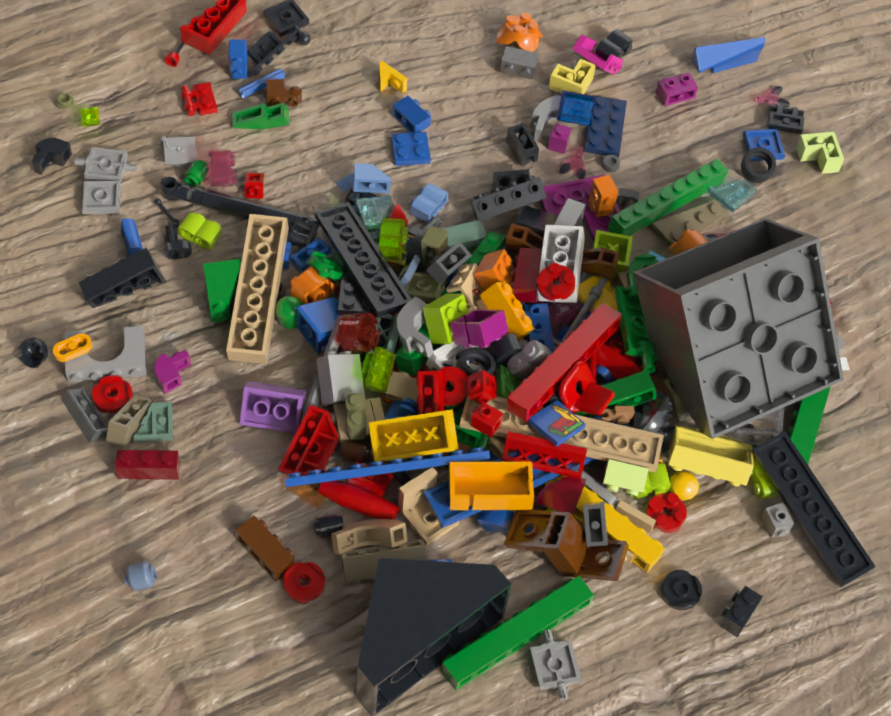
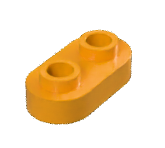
[53,333,92,362]

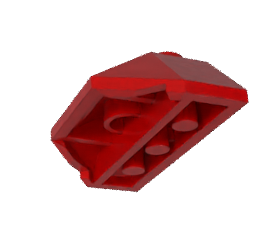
[278,405,339,476]

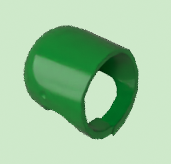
[275,296,302,329]

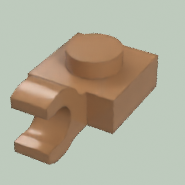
[598,406,635,425]

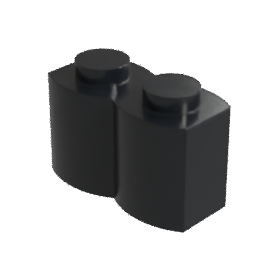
[595,29,633,61]

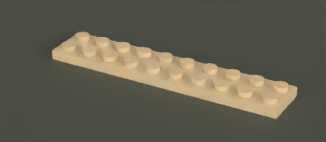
[459,396,664,473]

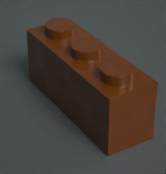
[235,515,295,582]

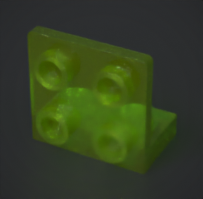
[362,347,396,392]

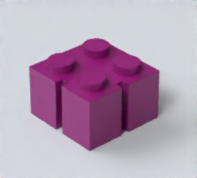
[450,309,509,348]

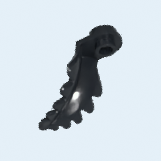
[632,396,673,435]

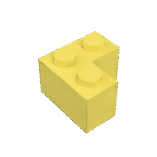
[549,59,596,99]

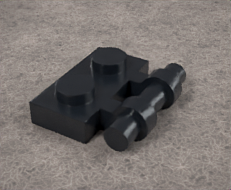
[768,104,804,134]

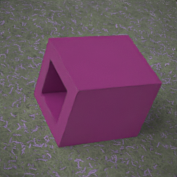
[548,123,572,154]

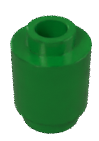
[184,160,209,187]

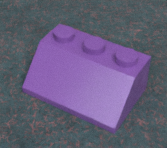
[240,381,306,434]

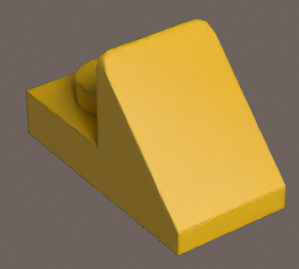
[379,60,408,93]

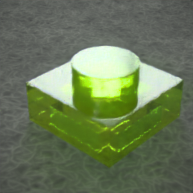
[80,107,101,127]

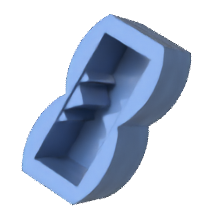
[409,183,449,223]

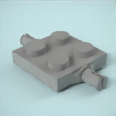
[75,147,137,181]
[529,630,581,701]

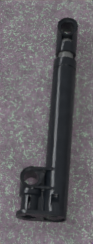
[161,177,319,247]

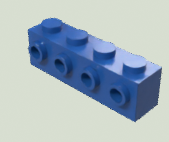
[524,303,555,353]

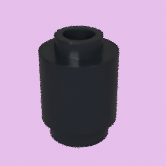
[314,515,344,538]

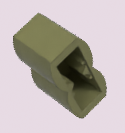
[346,393,367,440]

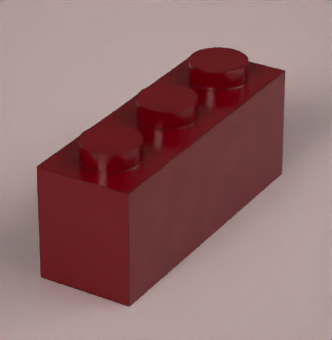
[510,248,542,303]
[115,450,180,480]

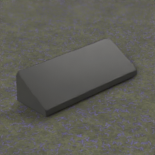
[62,387,108,442]

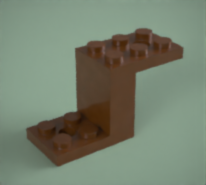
[504,510,629,581]

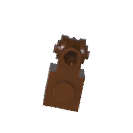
[266,79,302,107]

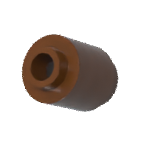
[340,440,371,463]

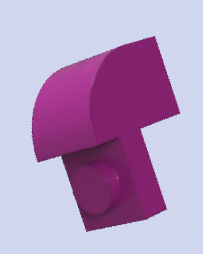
[155,349,191,394]

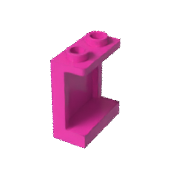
[572,34,624,75]

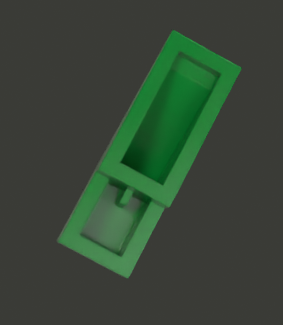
[232,103,290,129]

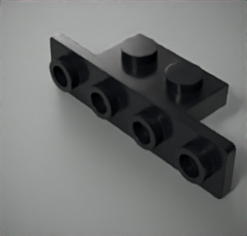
[247,29,297,78]

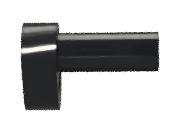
[165,223,192,260]

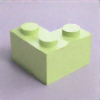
[796,132,844,174]
[602,459,649,496]

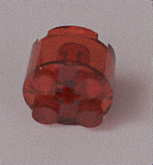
[335,313,380,352]

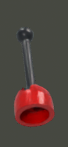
[165,42,185,67]

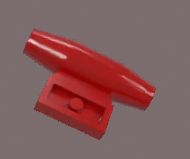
[318,461,399,520]

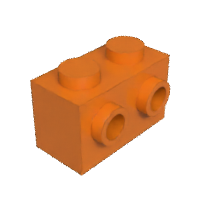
[588,175,618,218]

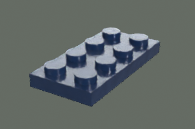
[584,95,627,158]

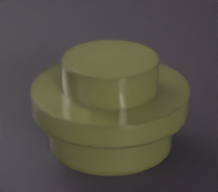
[56,93,74,109]

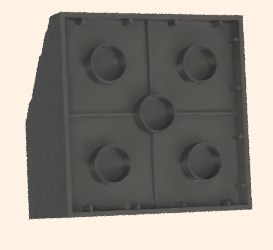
[634,218,844,439]

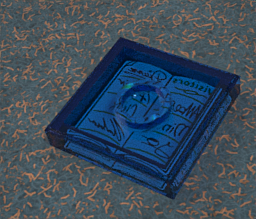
[557,90,597,127]

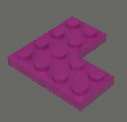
[540,174,620,241]

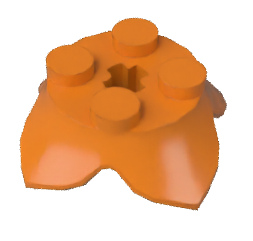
[496,13,543,52]

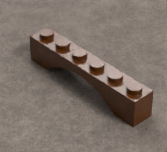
[506,224,620,280]

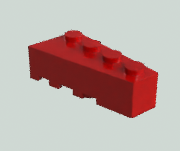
[180,0,247,55]

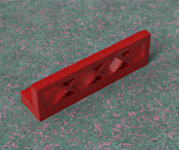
[502,431,587,479]

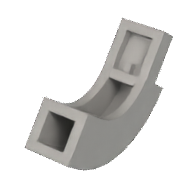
[531,95,578,141]
[397,297,434,358]

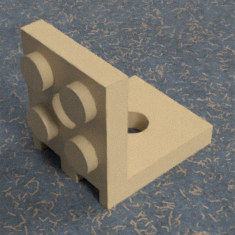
[398,467,460,546]

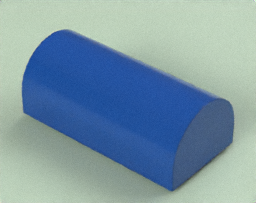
[121,218,143,257]
[290,238,331,273]

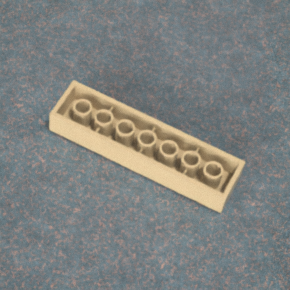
[226,214,289,364]

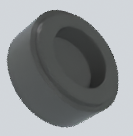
[602,155,620,172]

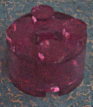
[208,150,237,187]

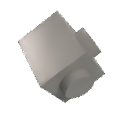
[761,502,794,538]

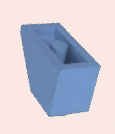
[353,163,391,193]

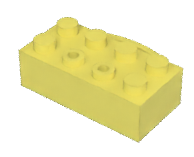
[669,426,754,486]

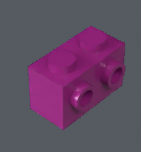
[656,72,698,107]

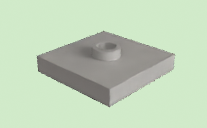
[82,181,121,214]

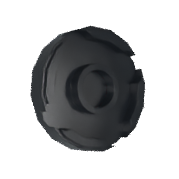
[660,570,702,610]

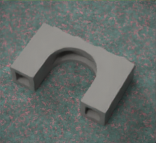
[65,326,147,382]

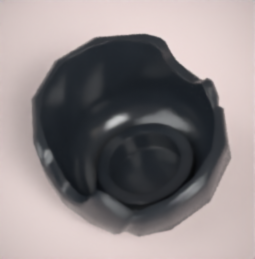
[19,337,48,368]

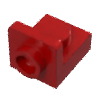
[245,173,265,199]

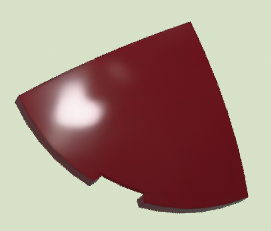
[534,477,587,515]

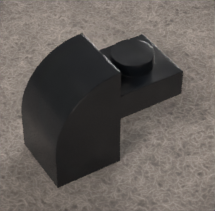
[32,138,72,175]
[486,334,527,368]

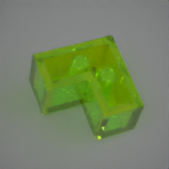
[379,218,409,261]

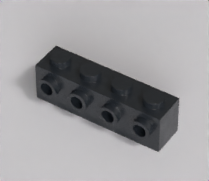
[470,175,547,221]

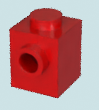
[470,402,503,438]

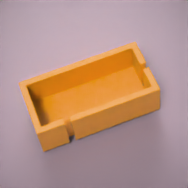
[449,462,534,510]

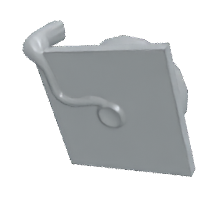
[160,136,197,168]

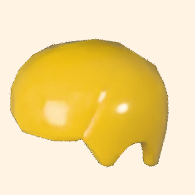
[669,470,699,501]

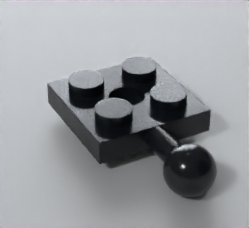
[263,0,311,46]

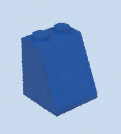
[296,297,357,355]

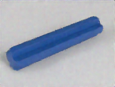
[239,68,285,98]

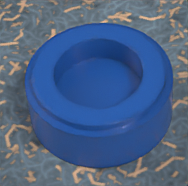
[596,364,613,382]

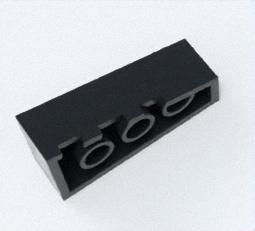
[79,247,166,308]

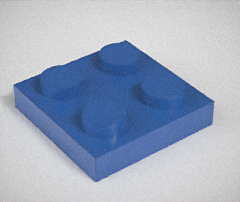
[391,132,431,166]

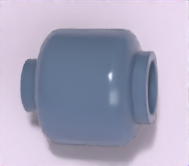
[124,561,157,591]

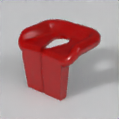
[559,361,615,415]

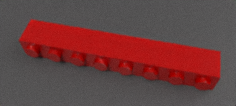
[507,303,622,422]

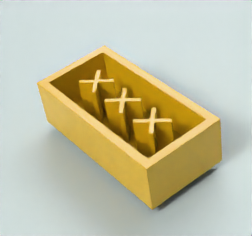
[369,410,458,462]

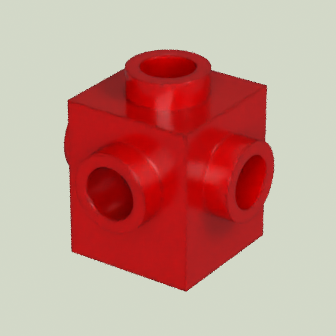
[467,370,497,405]

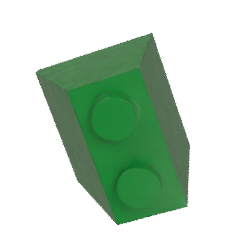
[203,259,242,322]

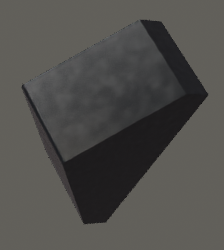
[357,558,512,716]

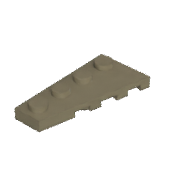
[651,200,727,246]

